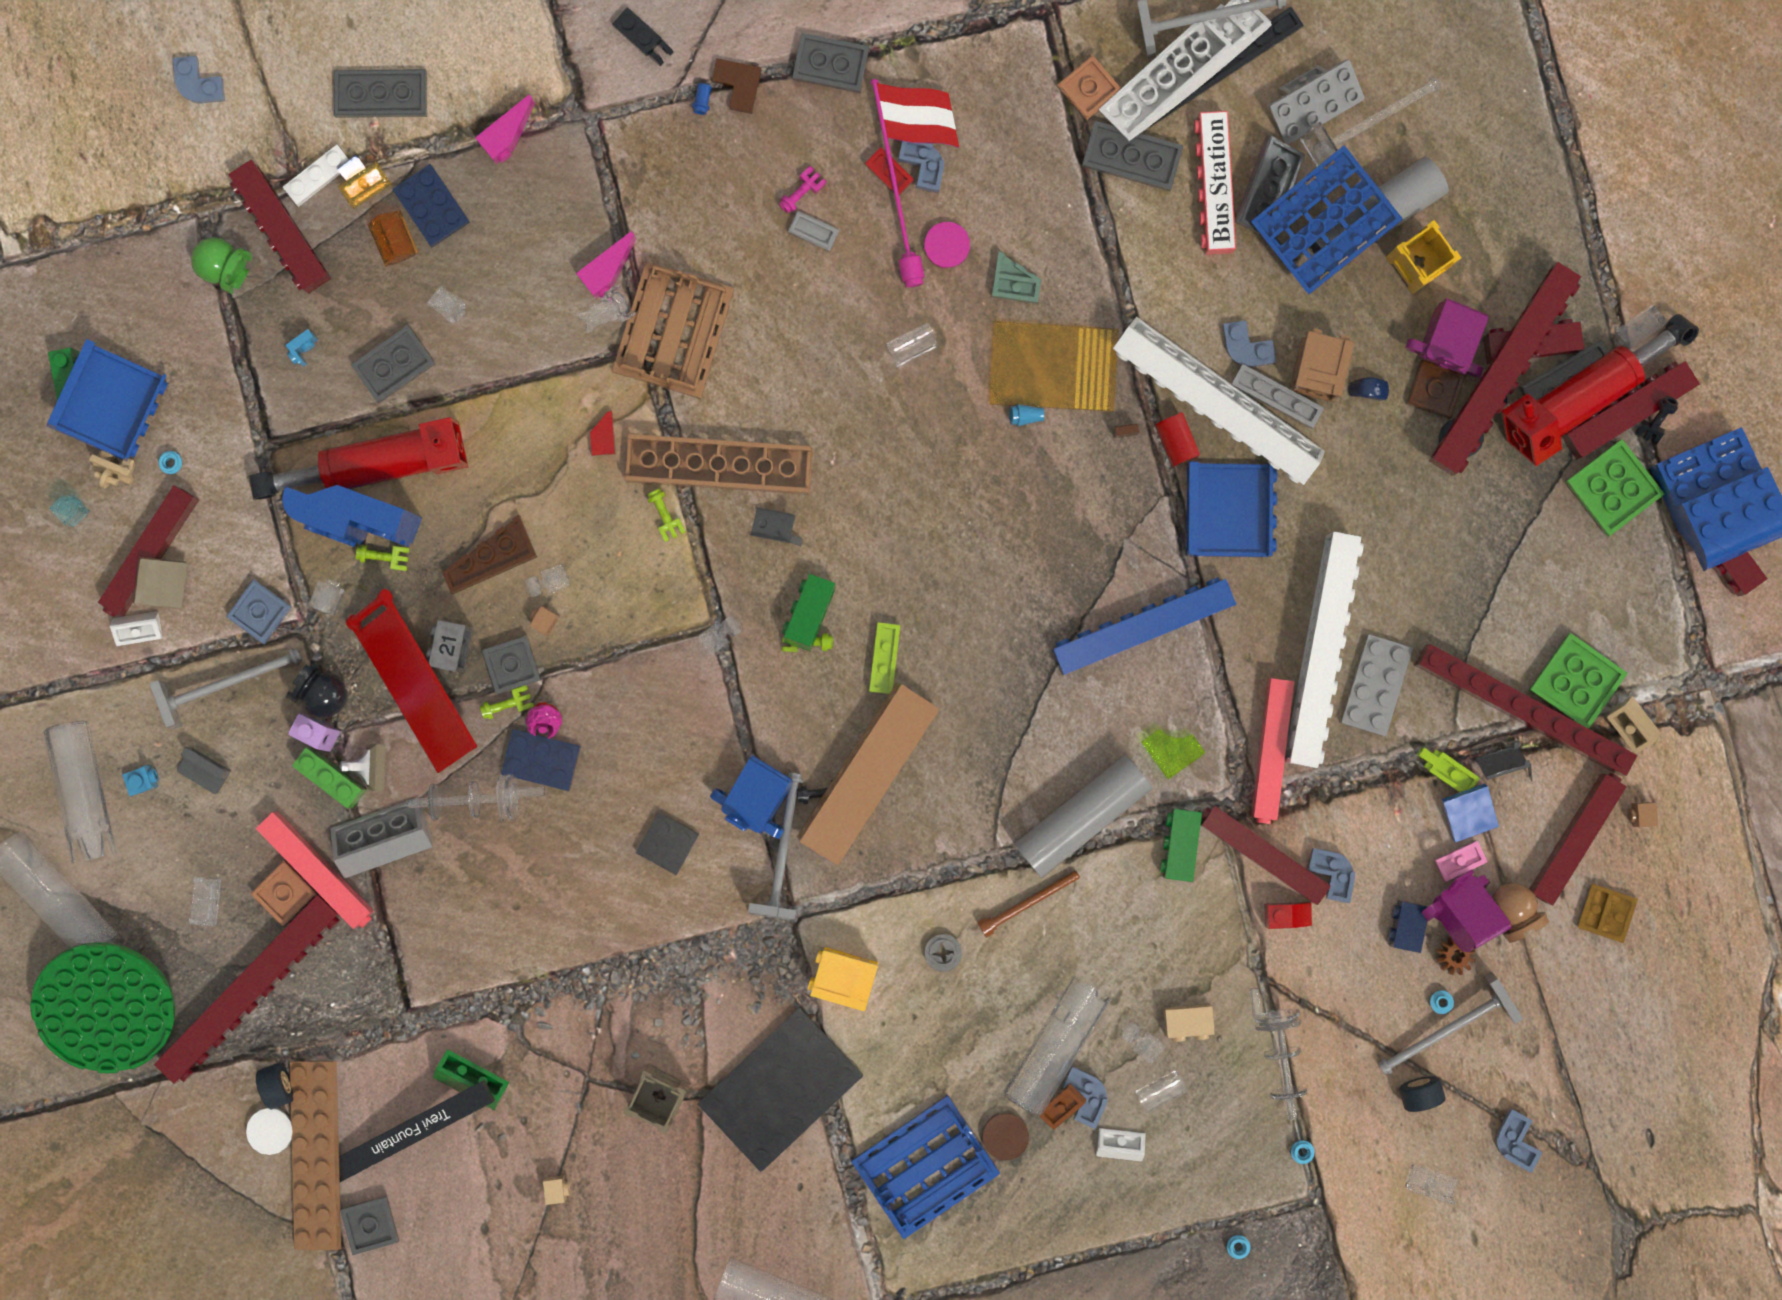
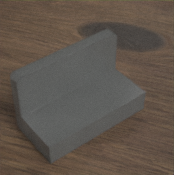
[177,747,231,794]

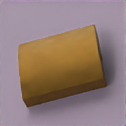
[1577,884,1638,943]

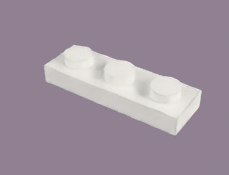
[283,145,349,207]

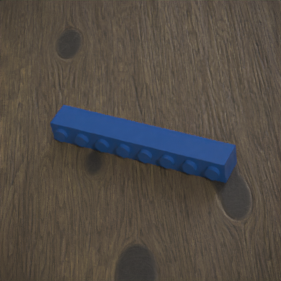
[1052,577,1237,675]

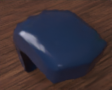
[1348,377,1389,401]

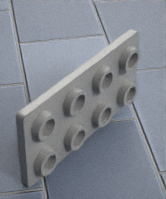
[1269,59,1365,145]

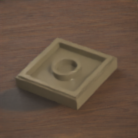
[133,557,188,608]

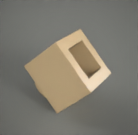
[543,1175,570,1205]

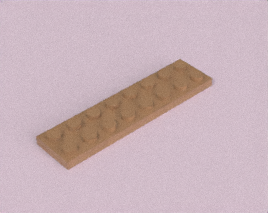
[290,1060,341,1251]

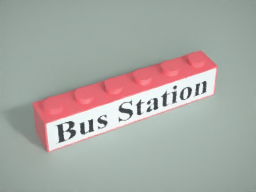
[1194,111,1236,255]

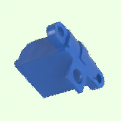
[710,755,793,839]

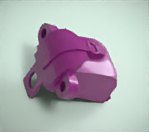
[1405,298,1489,378]
[1421,869,1511,952]

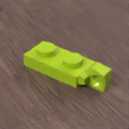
[1416,747,1480,793]

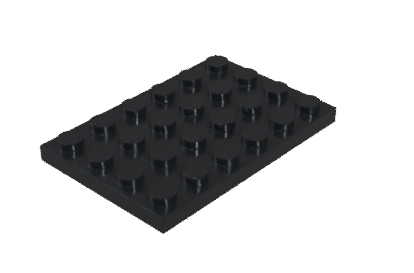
[697,1007,863,1172]

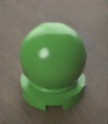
[191,237,252,294]

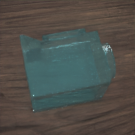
[49,495,90,527]

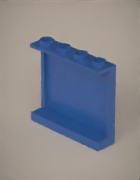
[46,339,168,462]
[1186,462,1277,557]

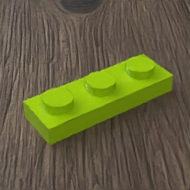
[869,622,901,694]

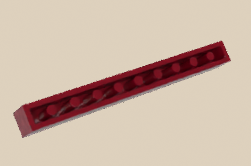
[1429,262,1582,476]
[1414,644,1638,776]
[154,895,340,1084]

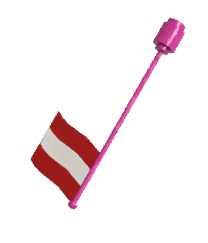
[870,79,959,288]

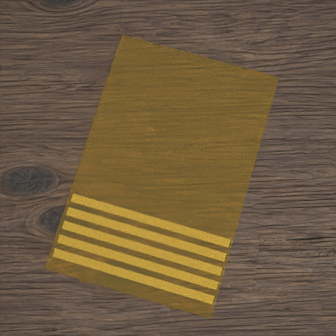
[989,321,1119,412]

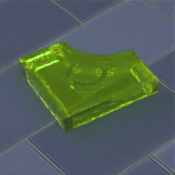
[1141,728,1206,780]

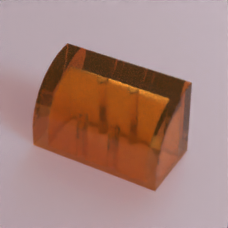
[367,210,419,266]

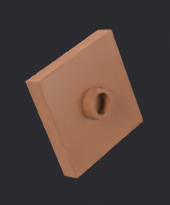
[1057,55,1121,121]
[250,861,318,927]

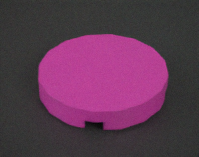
[924,222,970,268]

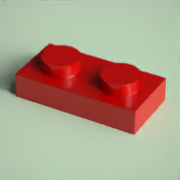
[865,147,914,196]

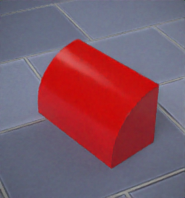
[1155,412,1200,468]

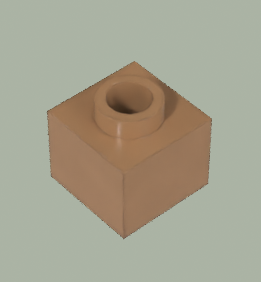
[529,606,560,636]
[1628,802,1658,827]

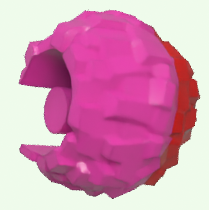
[525,702,562,739]

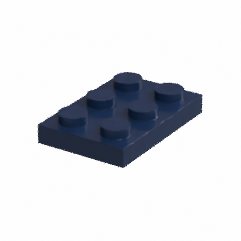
[392,164,470,248]
[501,729,581,791]

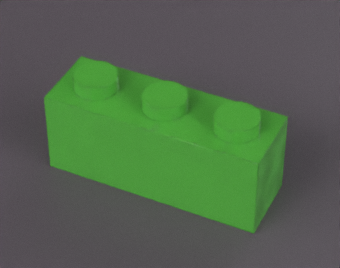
[292,747,367,809]

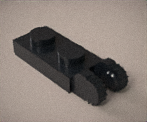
[612,7,674,66]

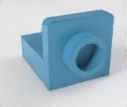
[285,329,318,367]
[122,765,159,797]

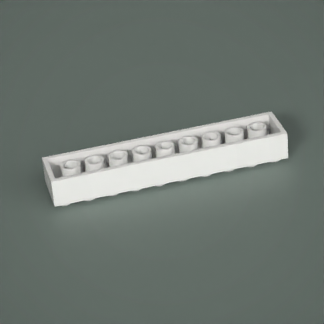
[1113,317,1325,485]
[1284,532,1364,768]

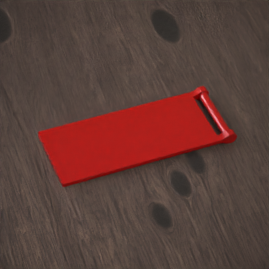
[345,589,477,773]

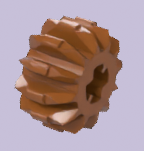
[1435,936,1476,975]

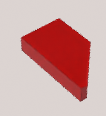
[590,411,616,456]

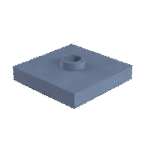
[226,579,292,644]

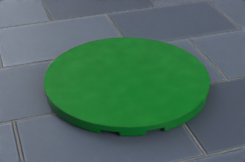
[30,942,175,1074]

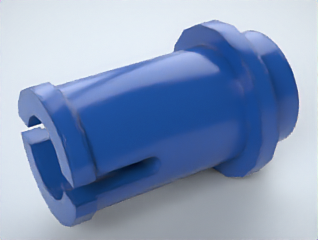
[692,83,712,115]

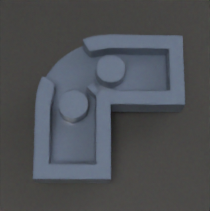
[173,56,225,104]
[898,141,944,193]
[1222,321,1276,368]
[1308,848,1355,903]
[1062,1066,1107,1129]
[1496,1108,1543,1173]

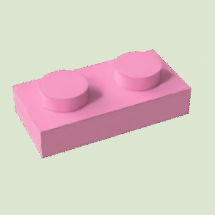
[1434,841,1488,882]

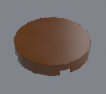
[983,1113,1029,1160]

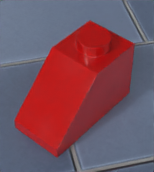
[1264,902,1312,929]

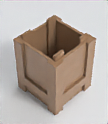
[1289,328,1354,403]

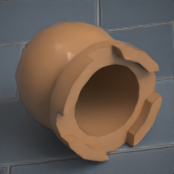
[1492,883,1549,943]

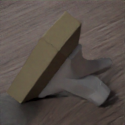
[339,744,386,791]

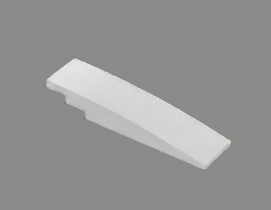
[1099,0,1271,141]

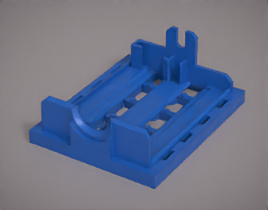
[1251,145,1403,295]
[851,1095,1000,1240]

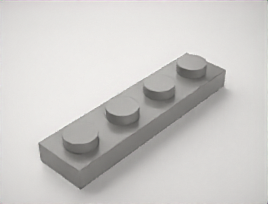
[1231,364,1324,429]

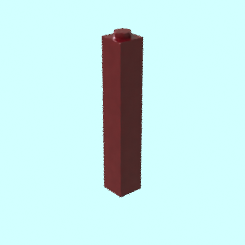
[98,485,199,617]
[1529,773,1627,906]
[1201,805,1331,905]

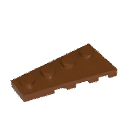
[442,514,537,595]

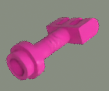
[779,166,827,214]

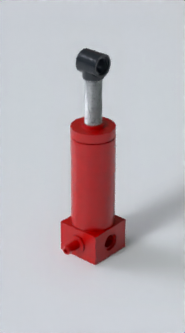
[1502,314,1699,466]
[248,417,469,500]

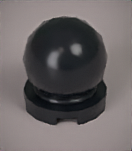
[286,660,348,717]

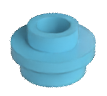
[158,451,182,474]
[1430,990,1454,1014]
[1291,1140,1314,1164]
[1227,1235,1250,1259]

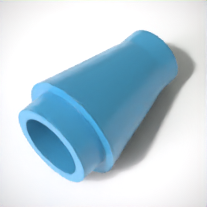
[1009,404,1044,427]

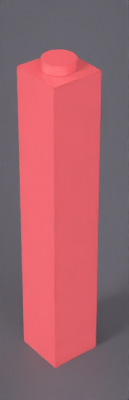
[1251,678,1294,824]
[256,812,374,929]

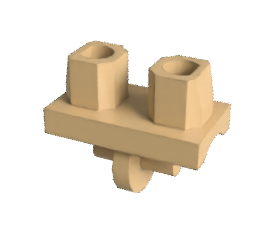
[89,451,135,489]

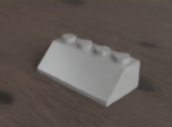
[330,797,433,878]

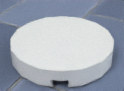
[246,1108,293,1155]

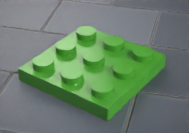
[1565,439,1665,537]
[1529,633,1628,729]

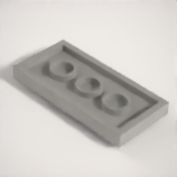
[1340,634,1413,737]

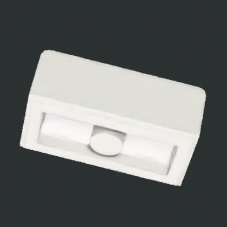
[110,611,162,646]
[1096,1128,1146,1161]

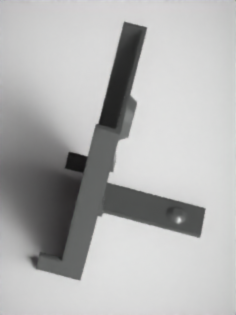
[749,507,803,547]
[1476,742,1532,781]

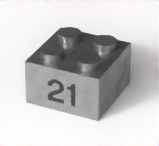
[426,620,473,673]

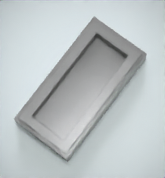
[788,211,840,252]

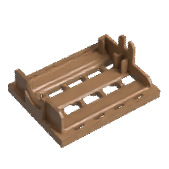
[612,262,735,399]

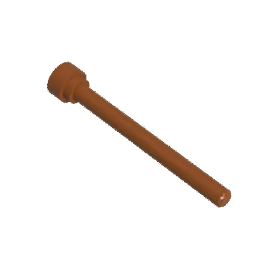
[977,871,1080,938]

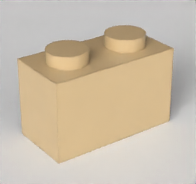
[1607,696,1661,754]
[1163,1004,1215,1042]

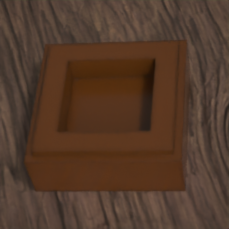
[1113,423,1139,438]

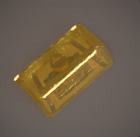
[338,161,392,209]

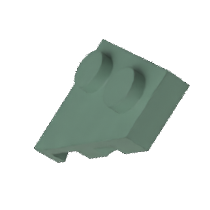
[992,252,1041,304]

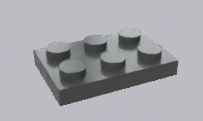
[792,33,869,93]
[351,325,435,403]

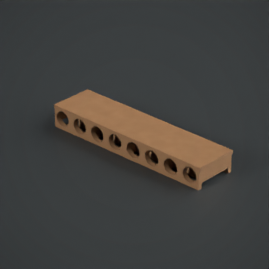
[625,434,813,495]
[796,682,939,866]

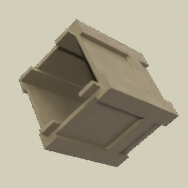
[623,1063,691,1134]

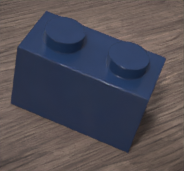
[1387,900,1428,953]

